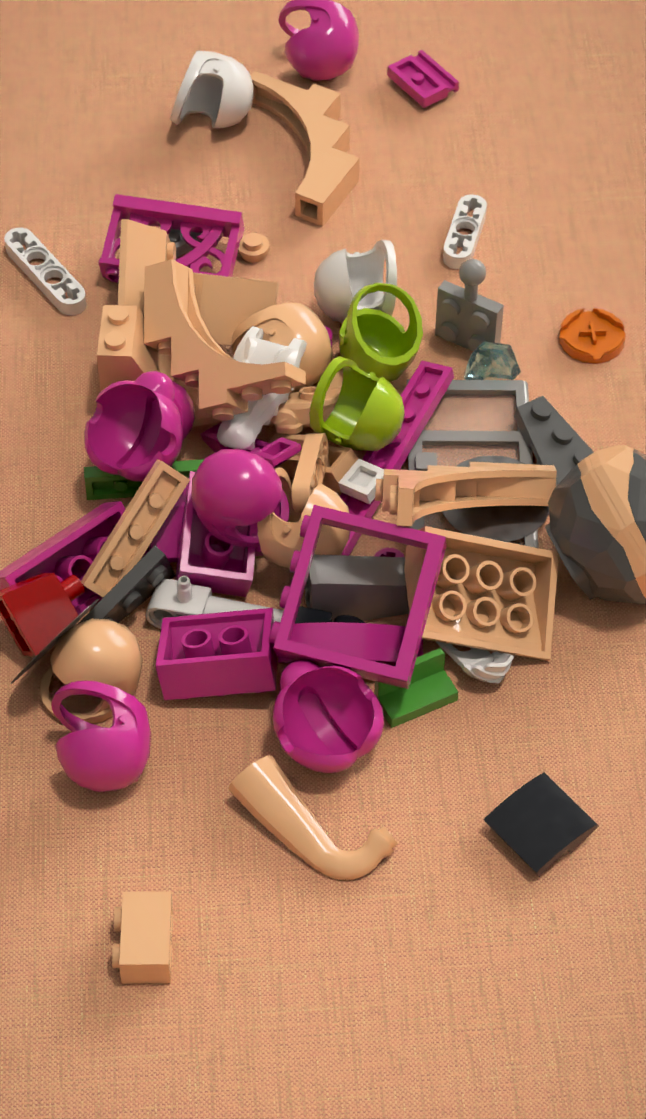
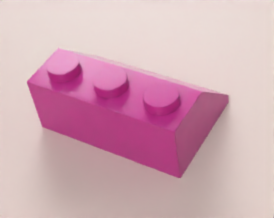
[155,608,278,700]

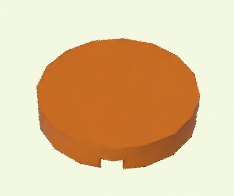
[559,308,626,364]

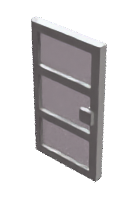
[407,379,539,548]

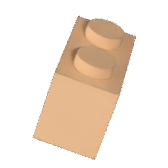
[112,891,173,984]

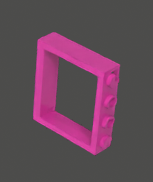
[269,505,446,689]

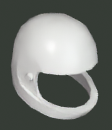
[170,51,254,128]
[314,240,397,323]

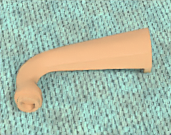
[229,755,398,880]

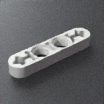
[4,228,87,316]

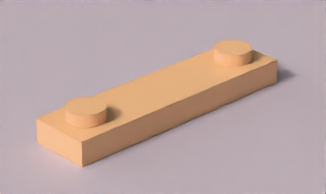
[81,459,190,598]

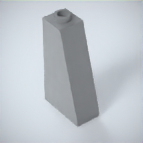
[305,554,409,622]

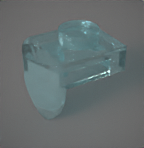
[464,341,521,380]

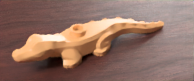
[193,386,341,434]

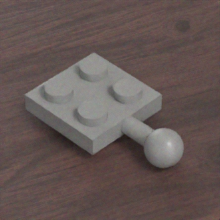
[435,259,504,360]

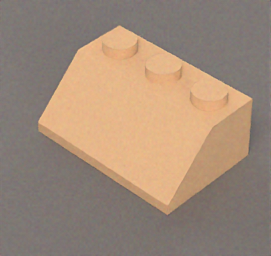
[118,219,176,314]

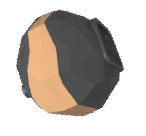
[545,445,646,604]

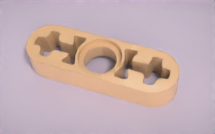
[291,433,329,512]

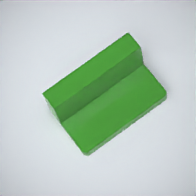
[374,648,458,728]

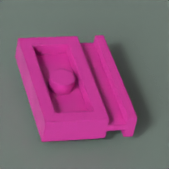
[387,50,459,108]

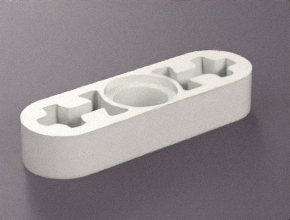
[443,194,487,269]

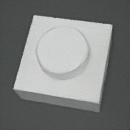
[338,458,384,504]

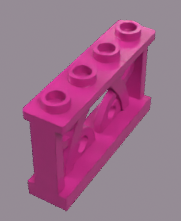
[98,194,245,283]

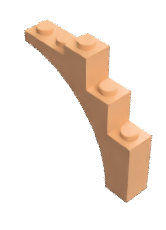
[251,71,359,227]
[144,259,306,421]
[375,462,557,526]

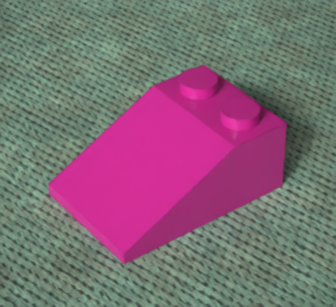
[175,471,258,597]

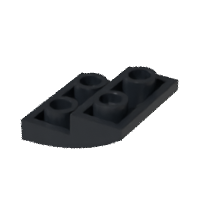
[483,772,599,877]

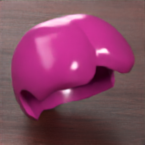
[84,371,183,482]
[273,660,384,773]

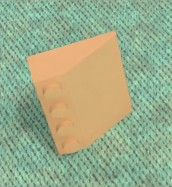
[404,526,559,661]

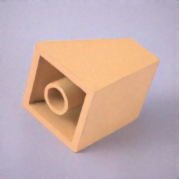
[97,305,174,391]

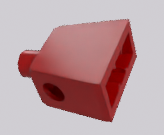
[0,573,85,657]

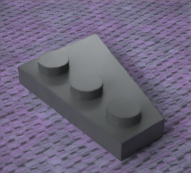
[514,396,594,486]
[78,546,176,624]

